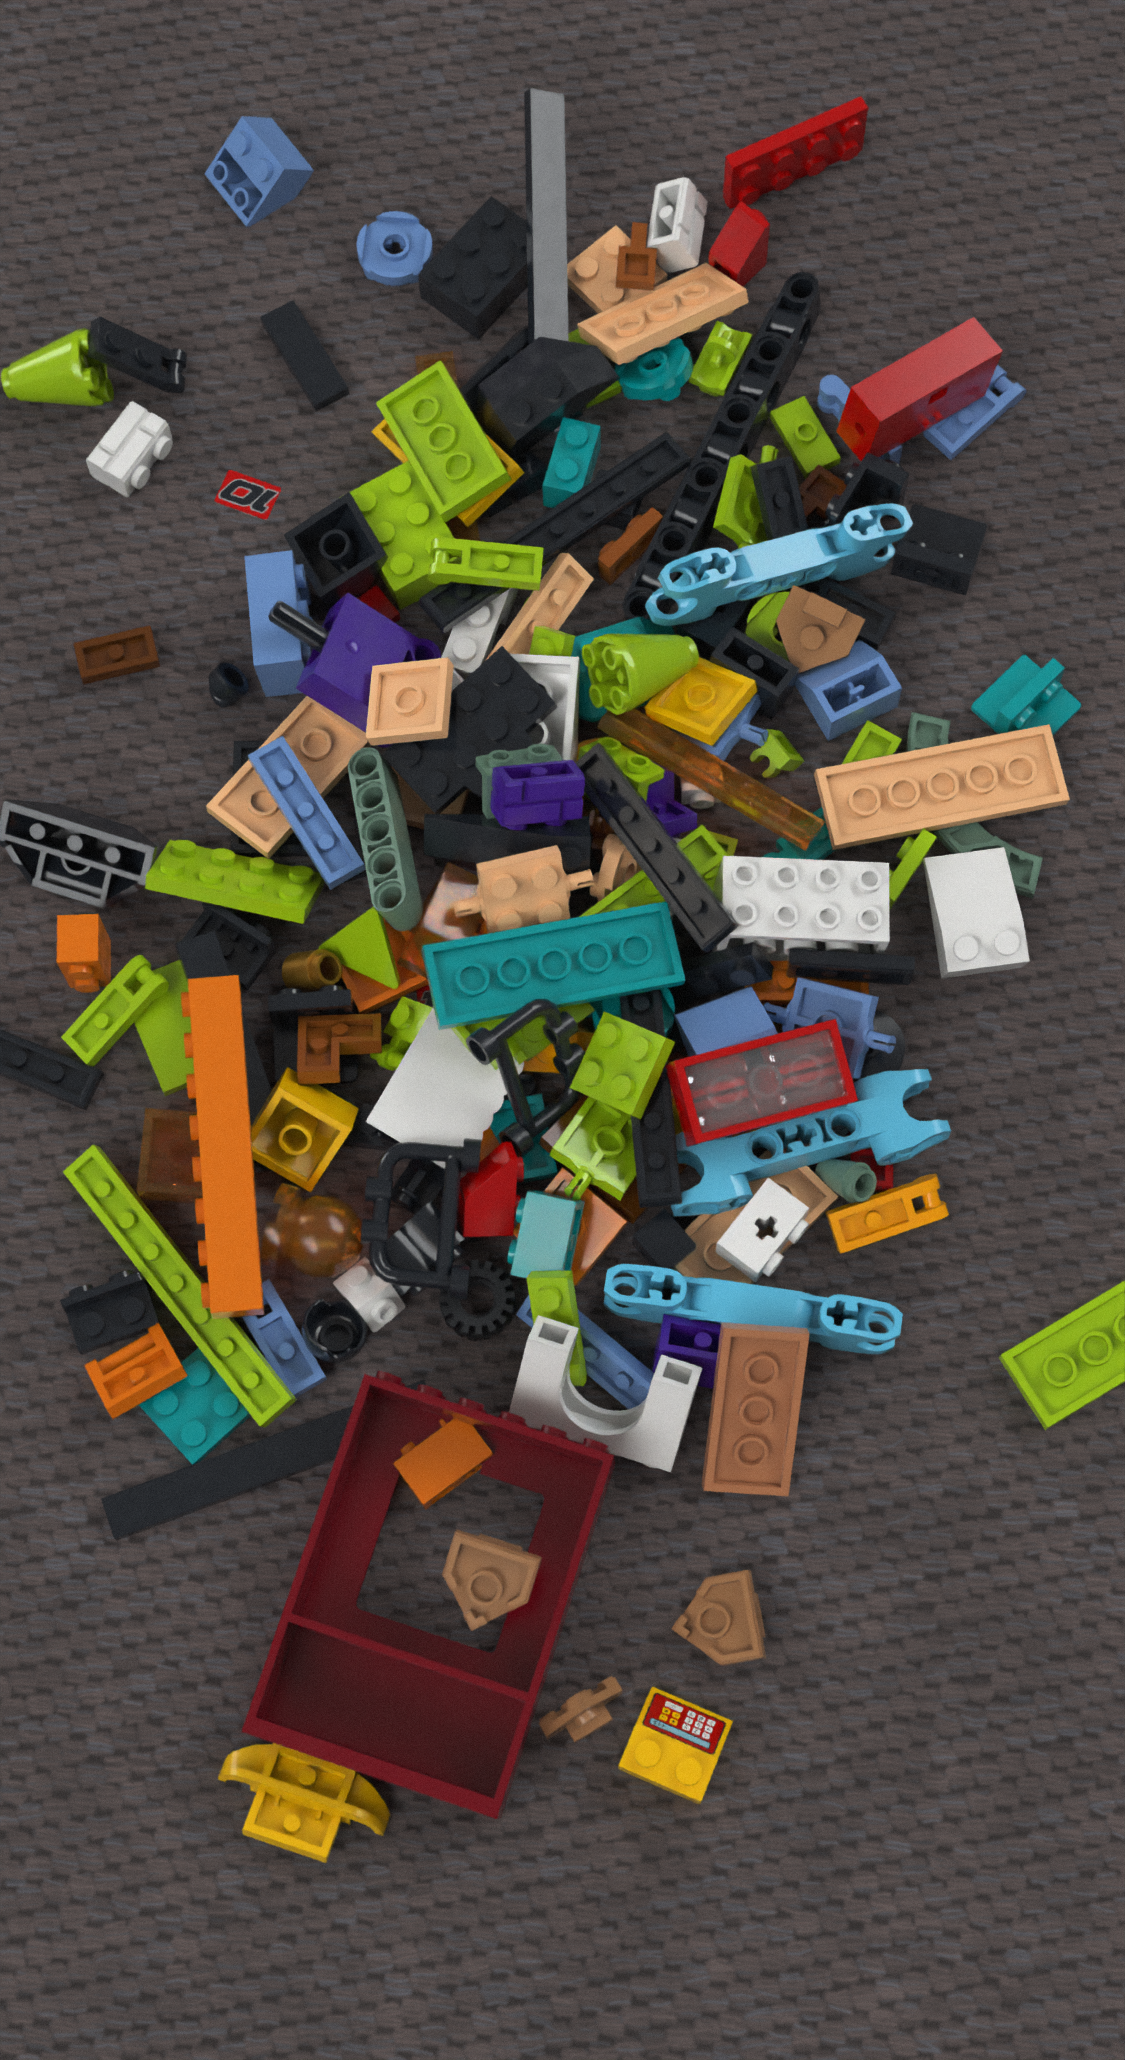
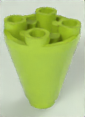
[1,328,114,407]
[582,634,699,715]

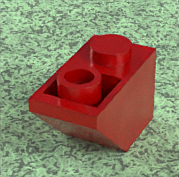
[708,201,770,287]
[457,1142,524,1237]

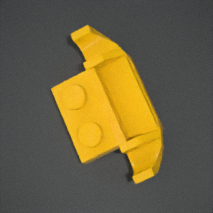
[218,1743,390,1863]

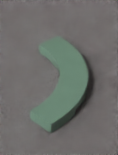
[907,712,1043,899]

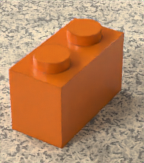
[57,914,111,993]
[393,1419,493,1510]

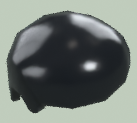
[302,1298,367,1363]

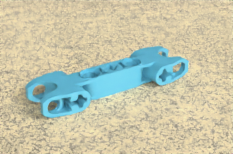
[645,503,913,626]
[671,1069,951,1216]
[604,1264,903,1354]

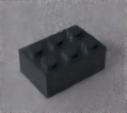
[418,196,527,340]

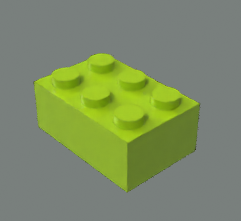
[340,461,462,610]

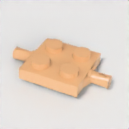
[453,845,594,934]

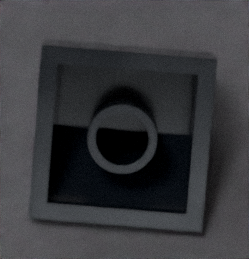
[284,492,388,608]

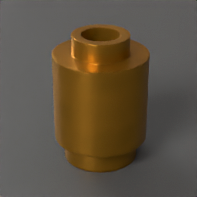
[282,949,342,993]

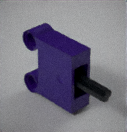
[268,593,442,748]

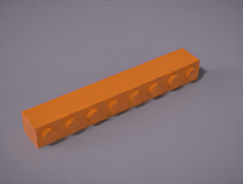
[181,975,264,1319]

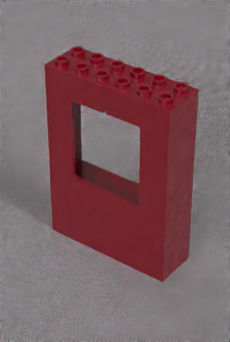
[241,1371,615,1819]

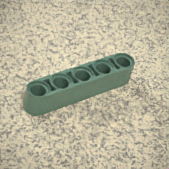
[348,747,423,931]

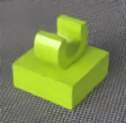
[749,729,804,778]

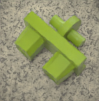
[689,320,752,397]

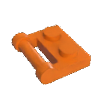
[84,1323,188,1419]

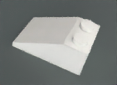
[510,654,580,762]
[923,847,1030,979]

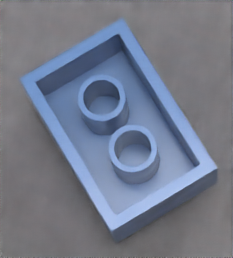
[244,550,313,697]

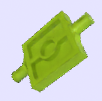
[713,445,779,549]
[549,1097,636,1201]

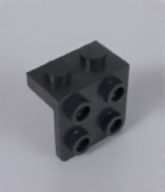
[823,452,909,528]
[268,985,358,1085]

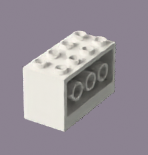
[712,856,890,961]

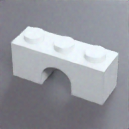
[441,588,518,680]

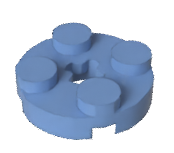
[357,211,433,286]

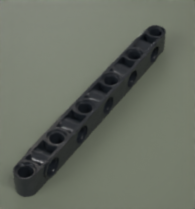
[622,272,821,621]

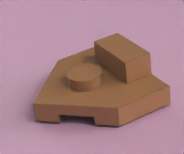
[776,585,865,674]
[442,1529,542,1631]
[672,1570,766,1666]
[539,1676,623,1743]

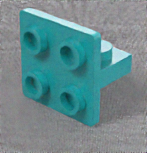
[971,655,1081,736]

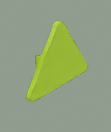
[318,906,401,989]

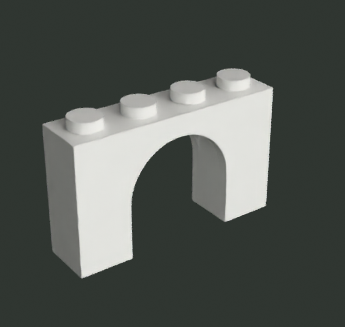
[509,1315,702,1472]

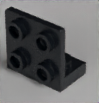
[891,504,987,596]

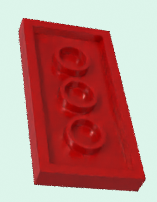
[723,96,868,209]

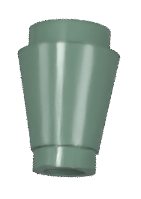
[815,1159,877,1203]

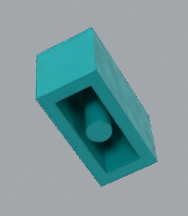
[543,417,601,508]
[507,1191,585,1278]

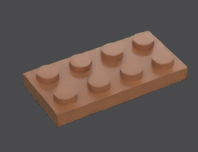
[702,1322,810,1496]

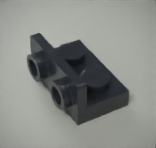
[60,1270,161,1355]

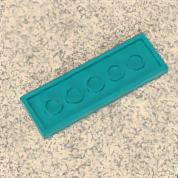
[421,901,686,1030]

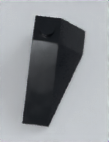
[424,814,591,894]

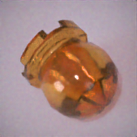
[260,1183,364,1279]

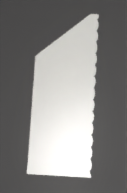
[366,1007,524,1175]

